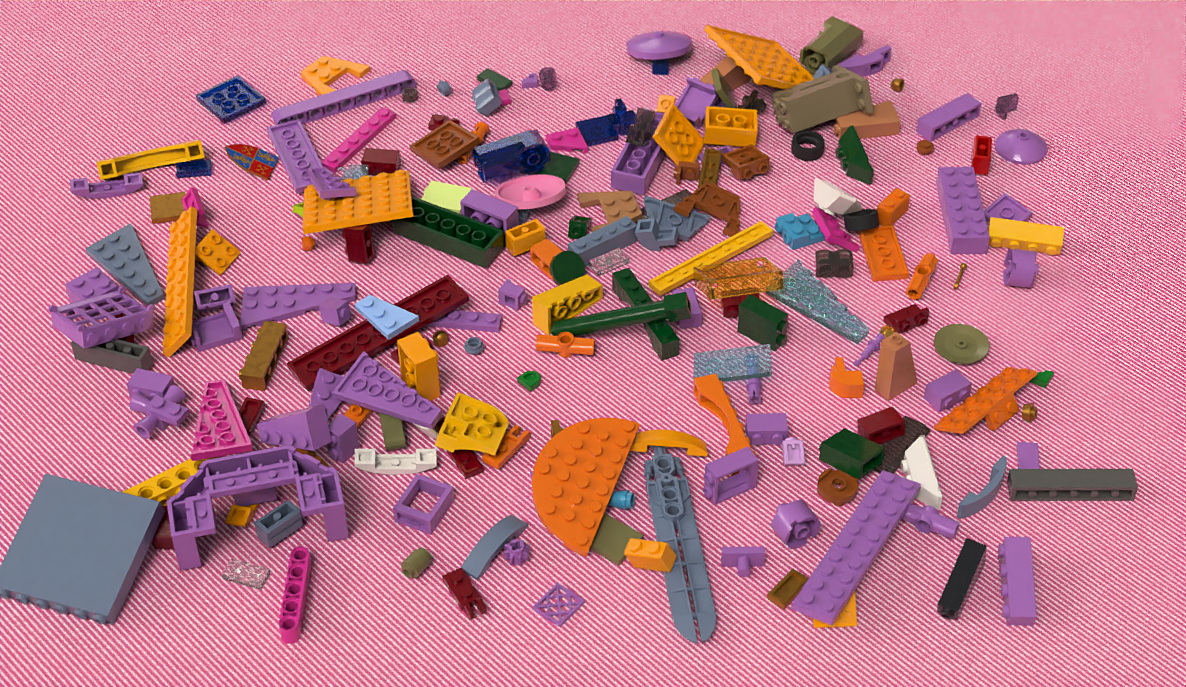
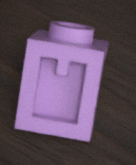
[780,437,805,466]

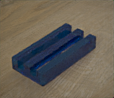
[176,160,212,178]

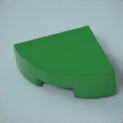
[1029,370,1054,388]

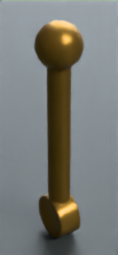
[953,263,967,290]

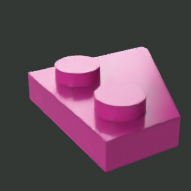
[545,128,588,153]

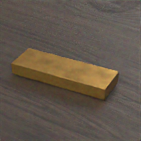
[698,148,722,188]

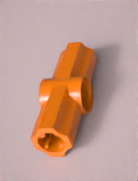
[905,253,939,300]
[536,332,595,358]

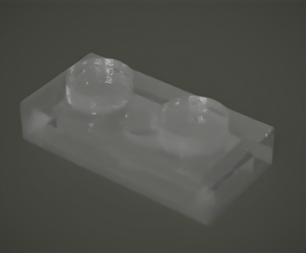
[589,247,629,277]
[222,558,271,590]

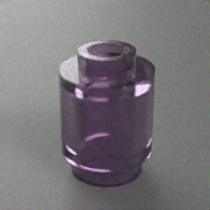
[539,67,557,92]

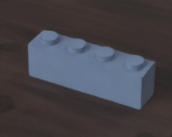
[568,216,638,267]

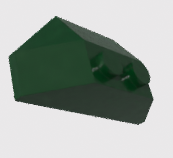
[835,125,874,185]

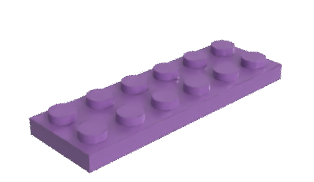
[266,119,323,194]

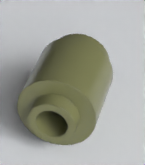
[401,547,432,579]

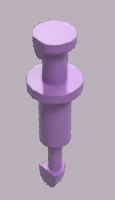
[853,333,885,366]

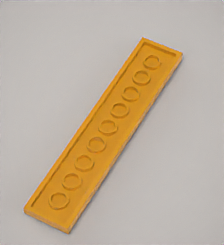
[162,206,197,358]

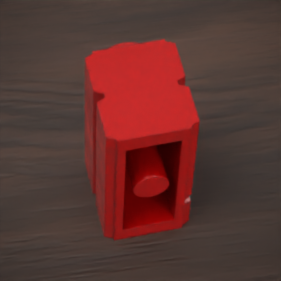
[971,135,992,175]

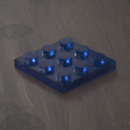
[196,75,266,124]

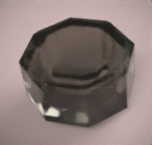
[401,87,418,103]

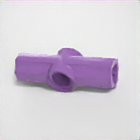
[901,504,960,539]

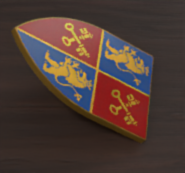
[225,144,279,181]

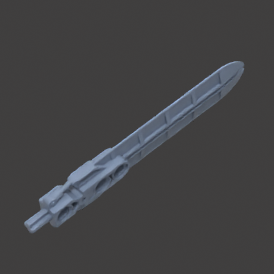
[644,446,716,643]

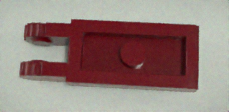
[442,567,487,620]

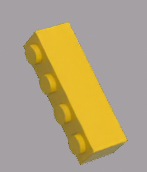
[988,217,1064,255]

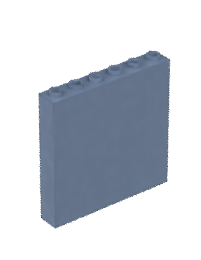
[0,473,165,625]

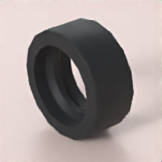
[791,131,825,161]
[844,209,879,231]

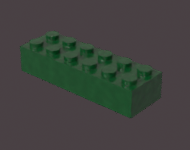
[392,196,505,268]

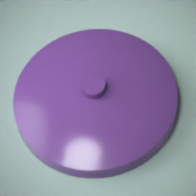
[626,31,692,59]

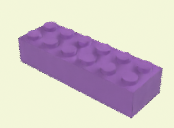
[611,109,666,195]
[936,166,990,254]

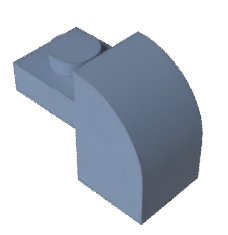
[635,218,679,251]

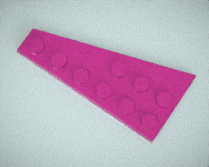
[191,379,252,461]

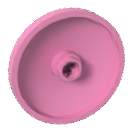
[495,174,566,209]

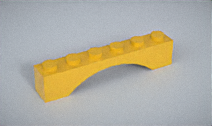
[96,139,205,180]

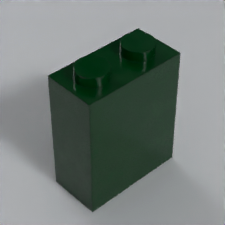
[737,294,789,352]
[819,428,885,480]

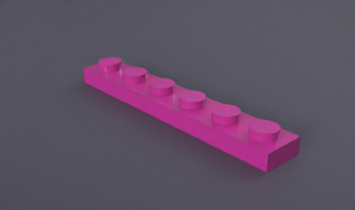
[321,107,396,173]

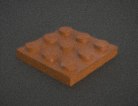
[409,120,481,169]

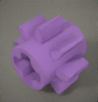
[504,539,530,565]

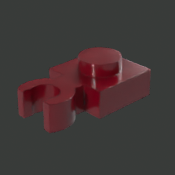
[428,114,460,130]

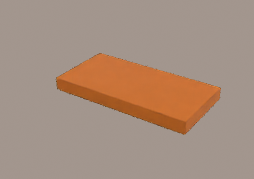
[857,225,909,282]

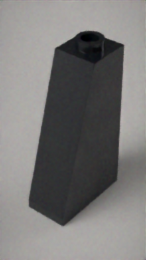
[937,538,987,620]

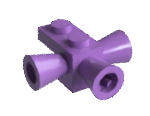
[130,385,190,439]

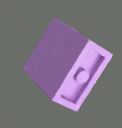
[675,77,719,129]
[190,302,243,352]

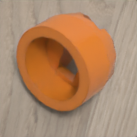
[302,236,315,251]

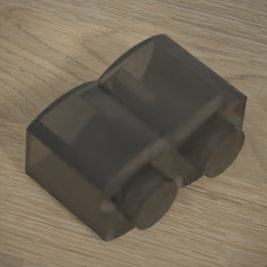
[815,250,854,278]

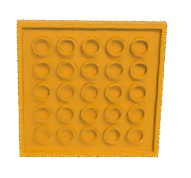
[704,24,813,90]
[303,170,413,234]

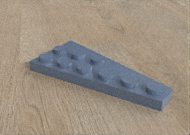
[85,223,164,307]

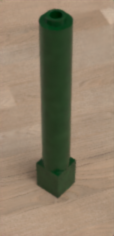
[551,292,692,337]

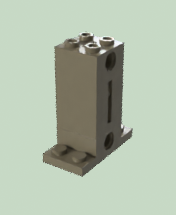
[772,65,874,133]

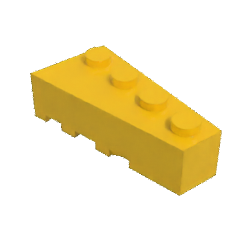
[532,274,603,335]

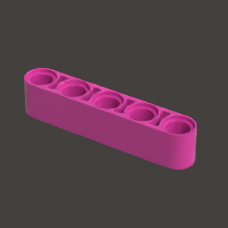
[279,546,312,644]

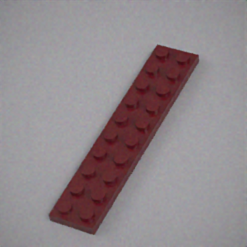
[287,275,469,391]

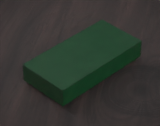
[477,68,512,91]

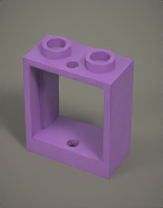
[703,446,759,505]
[393,474,454,535]

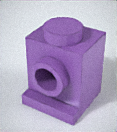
[498,279,529,311]

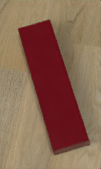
[434,416,484,480]

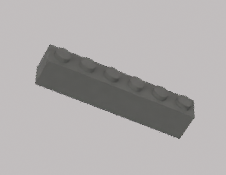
[1007,468,1138,501]

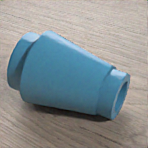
[608,490,635,511]

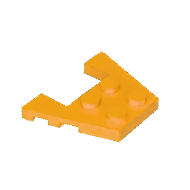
[300,56,370,96]

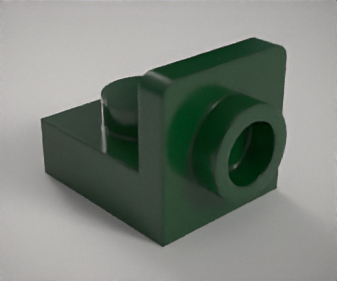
[568,215,592,239]

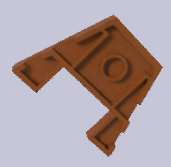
[673,182,740,237]

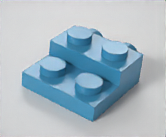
[775,213,825,250]

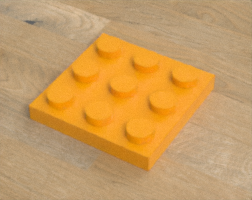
[652,103,704,167]

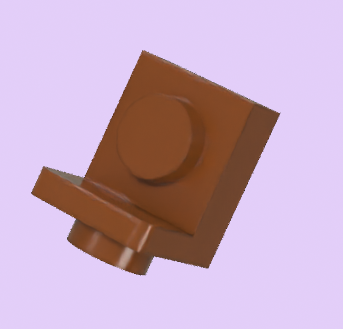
[673,161,700,185]

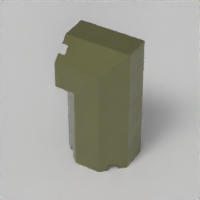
[799,16,864,76]

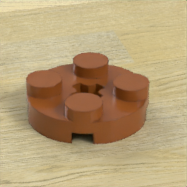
[817,468,858,507]

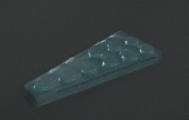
[765,259,869,344]

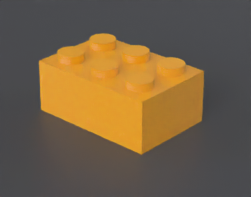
[704,106,758,147]
[397,332,441,401]

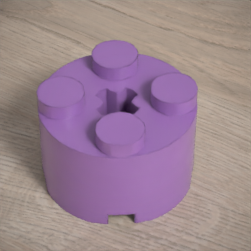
[1003,249,1039,288]
[770,499,821,549]

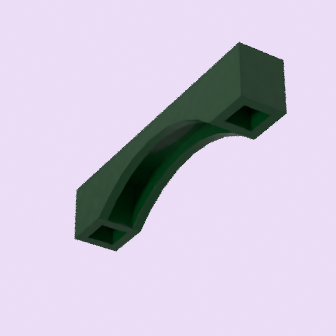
[612,268,679,361]

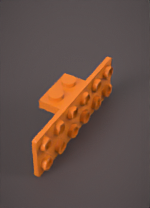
[934,367,1037,434]

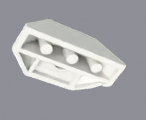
[814,178,862,215]
[900,435,943,510]

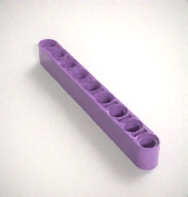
[271,70,416,125]

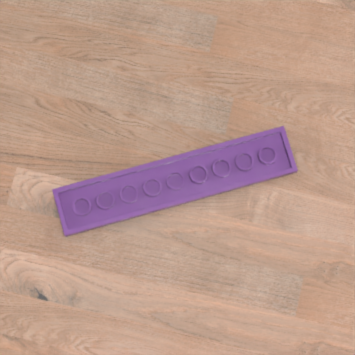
[792,470,921,625]

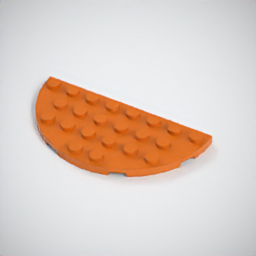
[531,418,640,557]

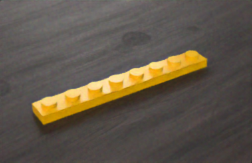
[648,221,773,296]

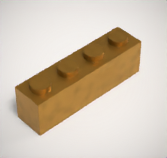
[239,321,288,391]

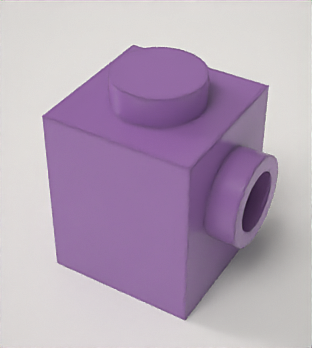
[319,297,351,326]

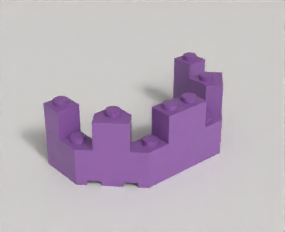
[167,445,349,570]

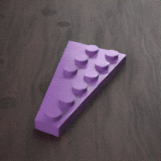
[240,283,356,331]
[332,351,443,429]

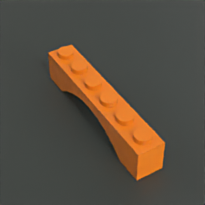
[693,373,757,476]

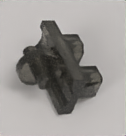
[737,90,766,113]

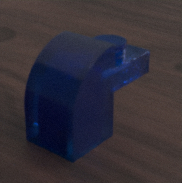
[608,98,639,135]

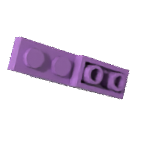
[837,45,891,77]

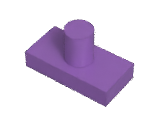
[721,547,765,577]

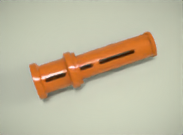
[457,122,490,164]

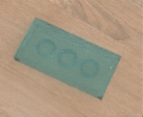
[693,344,772,382]

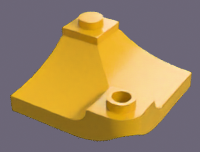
[434,392,510,456]

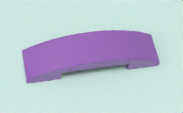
[70,173,143,198]

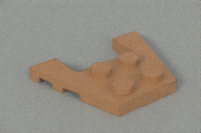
[577,191,643,233]

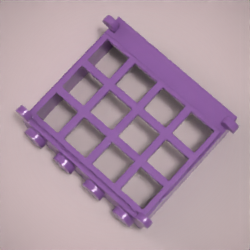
[48,286,156,349]

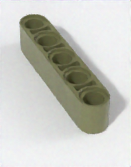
[379,412,406,451]

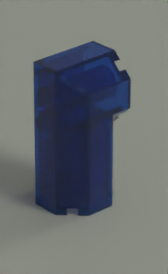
[472,130,551,183]

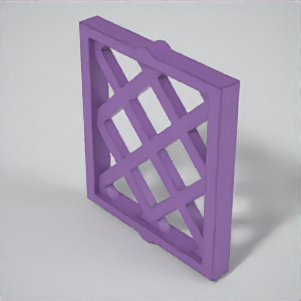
[532,582,585,627]

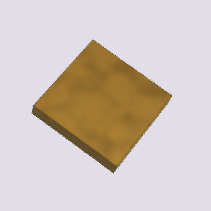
[150,192,186,224]

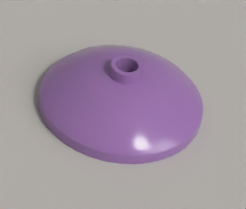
[995,129,1048,165]

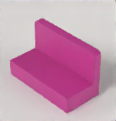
[182,187,208,228]

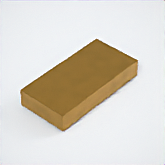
[767,568,809,610]

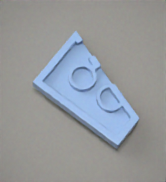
[355,295,419,340]

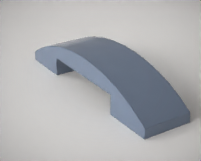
[957,456,1007,519]
[462,515,528,581]

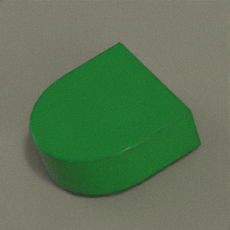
[517,371,541,392]

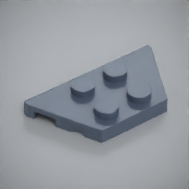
[643,195,711,241]

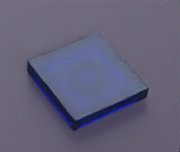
[575,115,618,147]

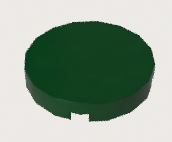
[549,251,585,286]

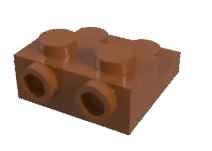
[722,144,770,180]

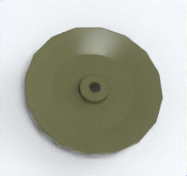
[933,324,990,364]

